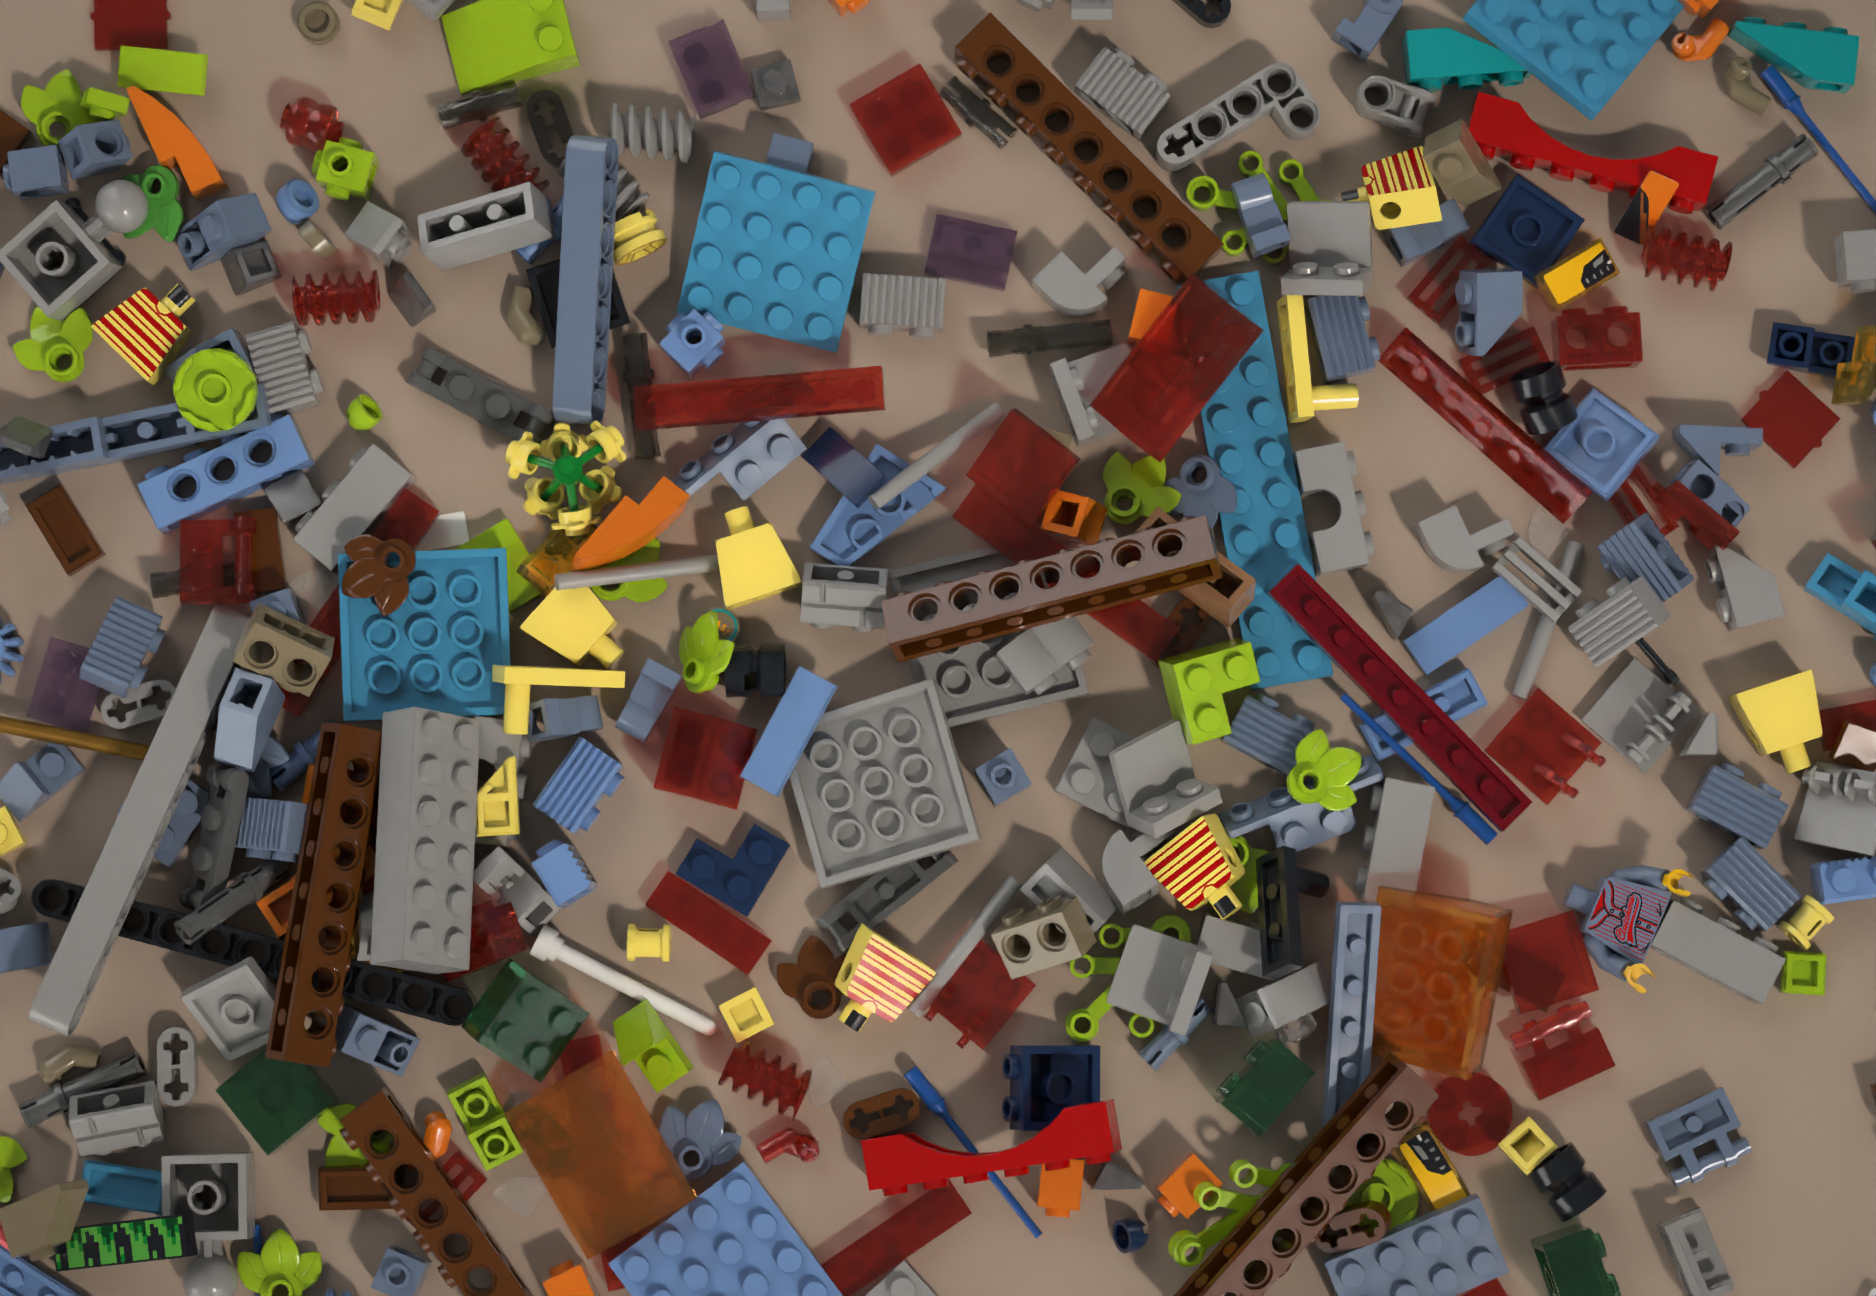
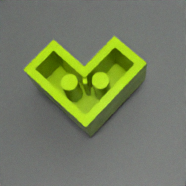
[1158,638,1260,745]

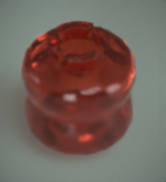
[280,96,344,153]

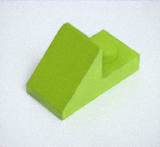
[612,999,694,1093]

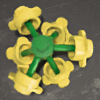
[505,420,626,537]

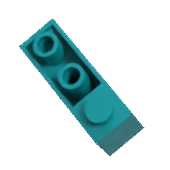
[1728,17,1860,93]
[1402,27,1531,92]

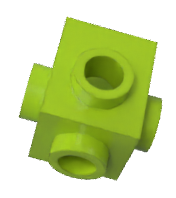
[312,138,380,201]

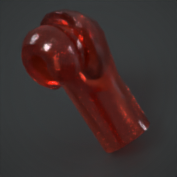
[756,1127,820,1164]

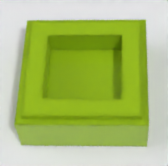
[1780,951,1826,995]

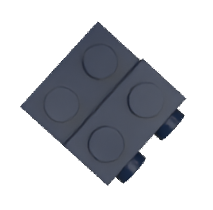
[1002,1045,1100,1131]

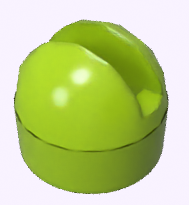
[346,394,383,431]

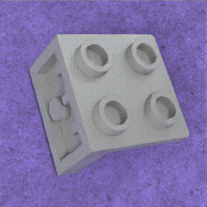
[1281,201,1373,296]
[1049,343,1154,447]
[1109,719,1223,838]
[1106,924,1213,1036]

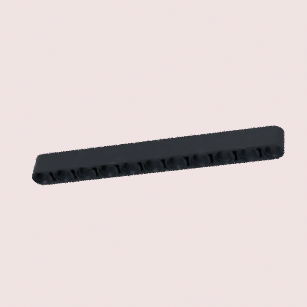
[31,879,478,1026]

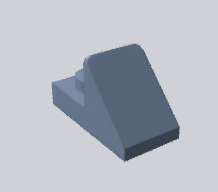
[1672,424,1763,476]
[0,742,86,822]

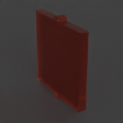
[90,0,171,51]
[1740,370,1841,469]

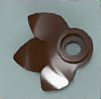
[342,534,416,616]
[777,935,847,1019]

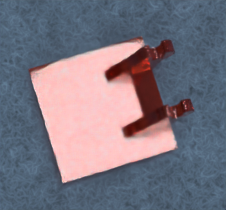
[1484,688,1606,805]
[924,940,1036,1050]

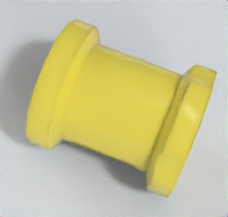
[1778,895,1834,950]
[627,924,671,962]

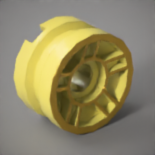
[613,209,668,265]

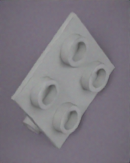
[1581,657,1698,774]
[1794,761,1876,856]

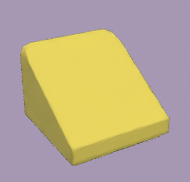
[1498,1117,1558,1176]

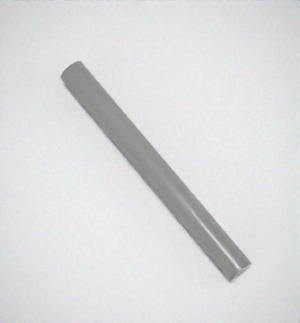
[868,402,1005,510]
[1511,540,1585,700]
[554,555,719,591]
[907,876,1022,1018]

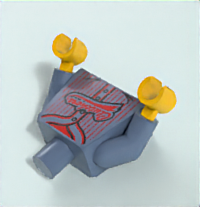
[1563,865,1695,994]

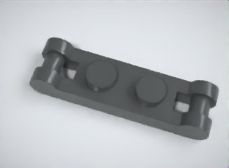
[406,346,554,444]
[179,762,249,911]
[815,851,958,954]

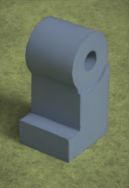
[1331,0,1404,62]
[1231,173,1291,258]
[1385,199,1470,267]
[1664,459,1750,536]
[615,658,683,743]
[527,695,604,743]

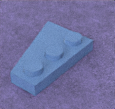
[809,444,946,566]

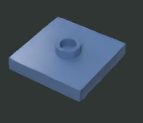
[1541,388,1659,502]

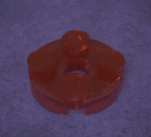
[1427,1071,1513,1156]

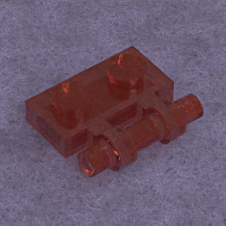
[1509,1001,1616,1100]

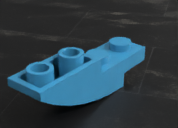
[1804,553,1876,640]

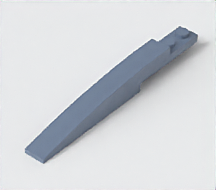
[0,384,272,485]

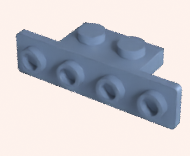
[673,376,815,501]
[1218,755,1385,852]

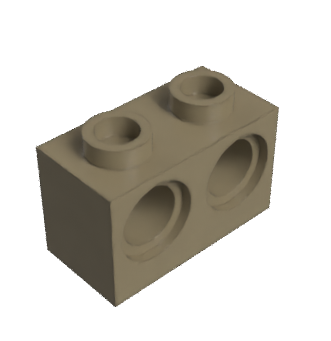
[233,603,335,697]
[991,896,1097,980]

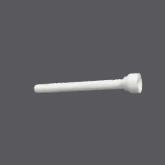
[529,925,717,1036]

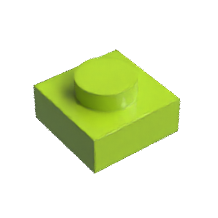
[80,87,130,121]

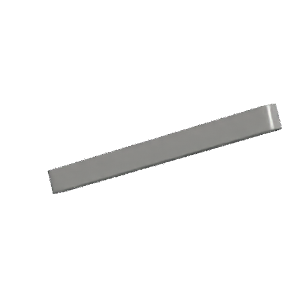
[28,603,251,1037]

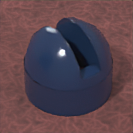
[1112,1218,1149,1253]

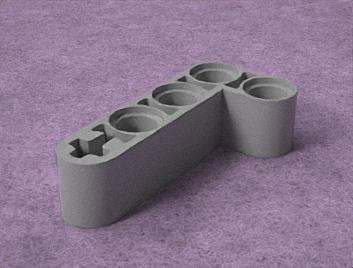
[1155,62,1320,172]

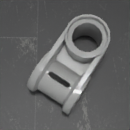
[1353,75,1437,138]

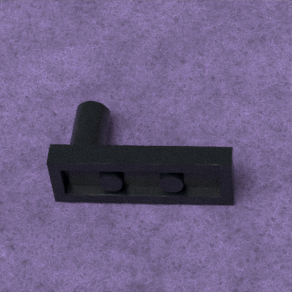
[1256,846,1330,980]

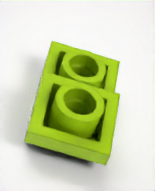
[117,45,208,96]
[447,1072,524,1171]

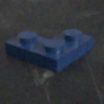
[676,824,790,917]

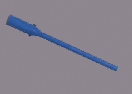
[1760,65,1876,214]
[1339,693,1498,845]
[903,1065,1042,1238]

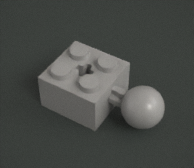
[0,180,149,321]
[161,1152,255,1296]

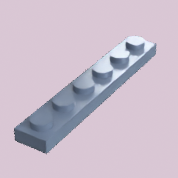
[1321,902,1381,1145]

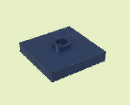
[1469,174,1585,289]

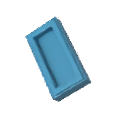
[82,1159,162,1214]

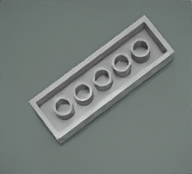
[370,707,480,974]

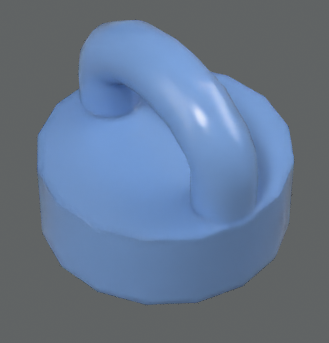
[276,178,319,225]

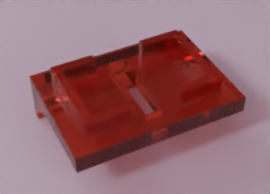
[1652,480,1740,551]

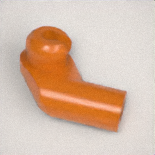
[1671,18,1730,61]
[408,1111,452,1171]

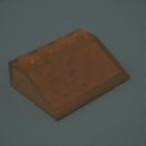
[1371,885,1513,1080]
[504,1050,698,1260]

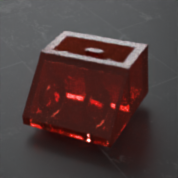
[653,706,757,810]

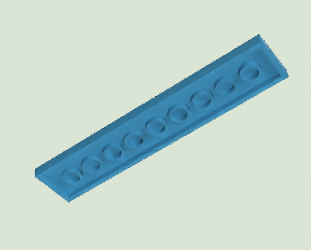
[1176,271,1333,691]

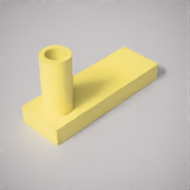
[1276,295,1359,423]
[492,665,625,734]

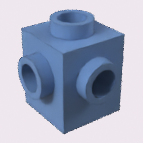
[659,309,725,378]

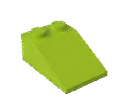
[441,0,581,96]

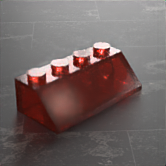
[1090,273,1264,462]

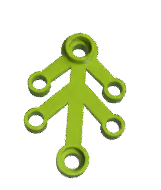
[1185,151,1330,265]
[1065,915,1191,1042]
[1168,1159,1291,1271]

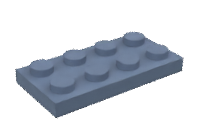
[1321,1193,1509,1296]

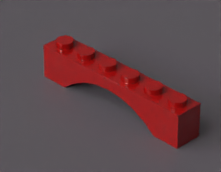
[1467,92,1718,214]
[861,1099,1122,1196]

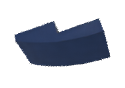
[1767,322,1855,380]
[801,427,886,508]

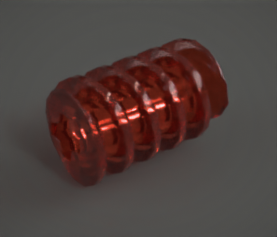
[461,117,550,193]
[1641,224,1732,292]
[292,270,381,327]
[718,1040,812,1120]

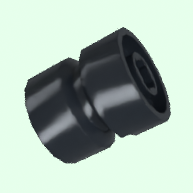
[1508,361,1578,435]
[725,644,786,697]
[1529,1142,1607,1222]

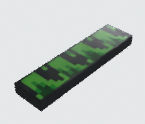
[54,1213,197,1272]

